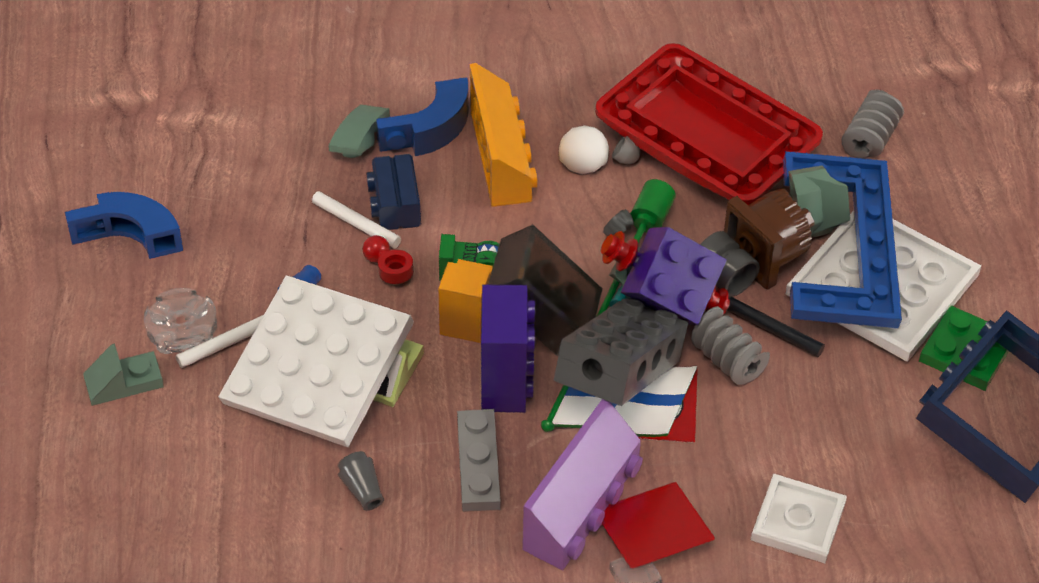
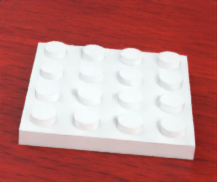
[785,210,981,362]
[218,276,414,447]

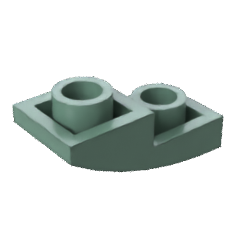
[329,105,390,158]

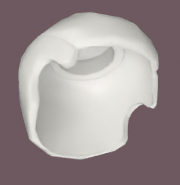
[559,125,609,174]

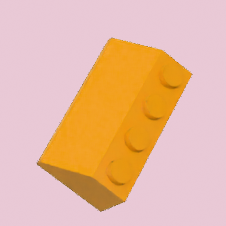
[470,63,537,207]

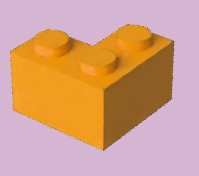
[438,259,504,343]

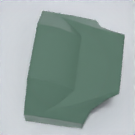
[788,165,850,237]

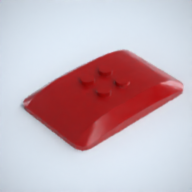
[595,43,823,205]

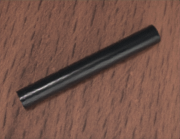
[727,296,825,357]

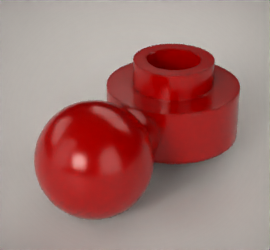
[362,235,414,284]

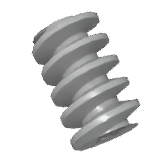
[841,89,904,159]
[691,307,770,385]

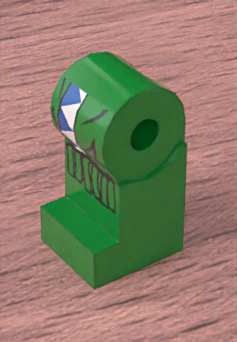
[439,234,506,281]

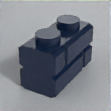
[366,154,421,230]

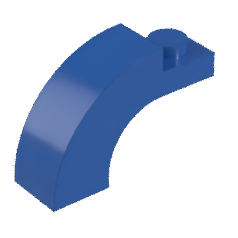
[376,77,469,156]
[65,192,183,259]

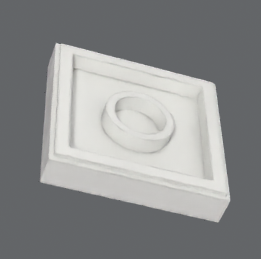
[751,474,847,563]

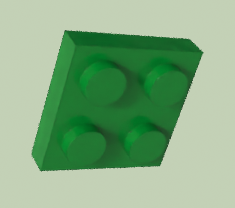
[919,305,1009,391]

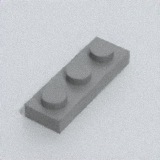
[457,409,500,512]

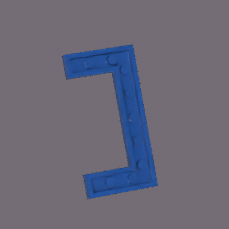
[783,151,902,328]

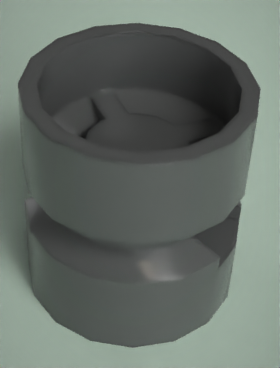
[700,231,760,297]

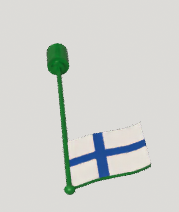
[541,179,697,437]

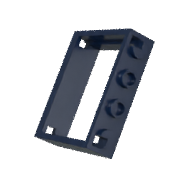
[916,310,1039,503]

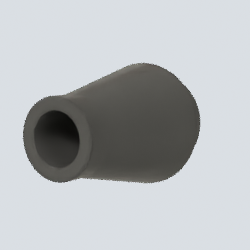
[338,451,384,511]

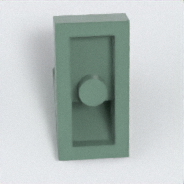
[83,343,164,406]

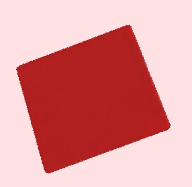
[602,482,715,569]

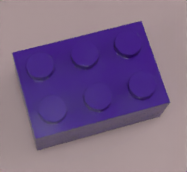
[481,285,535,413]

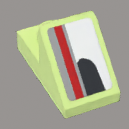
[373,339,424,407]

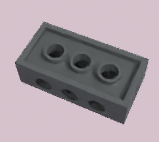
[553,298,688,406]

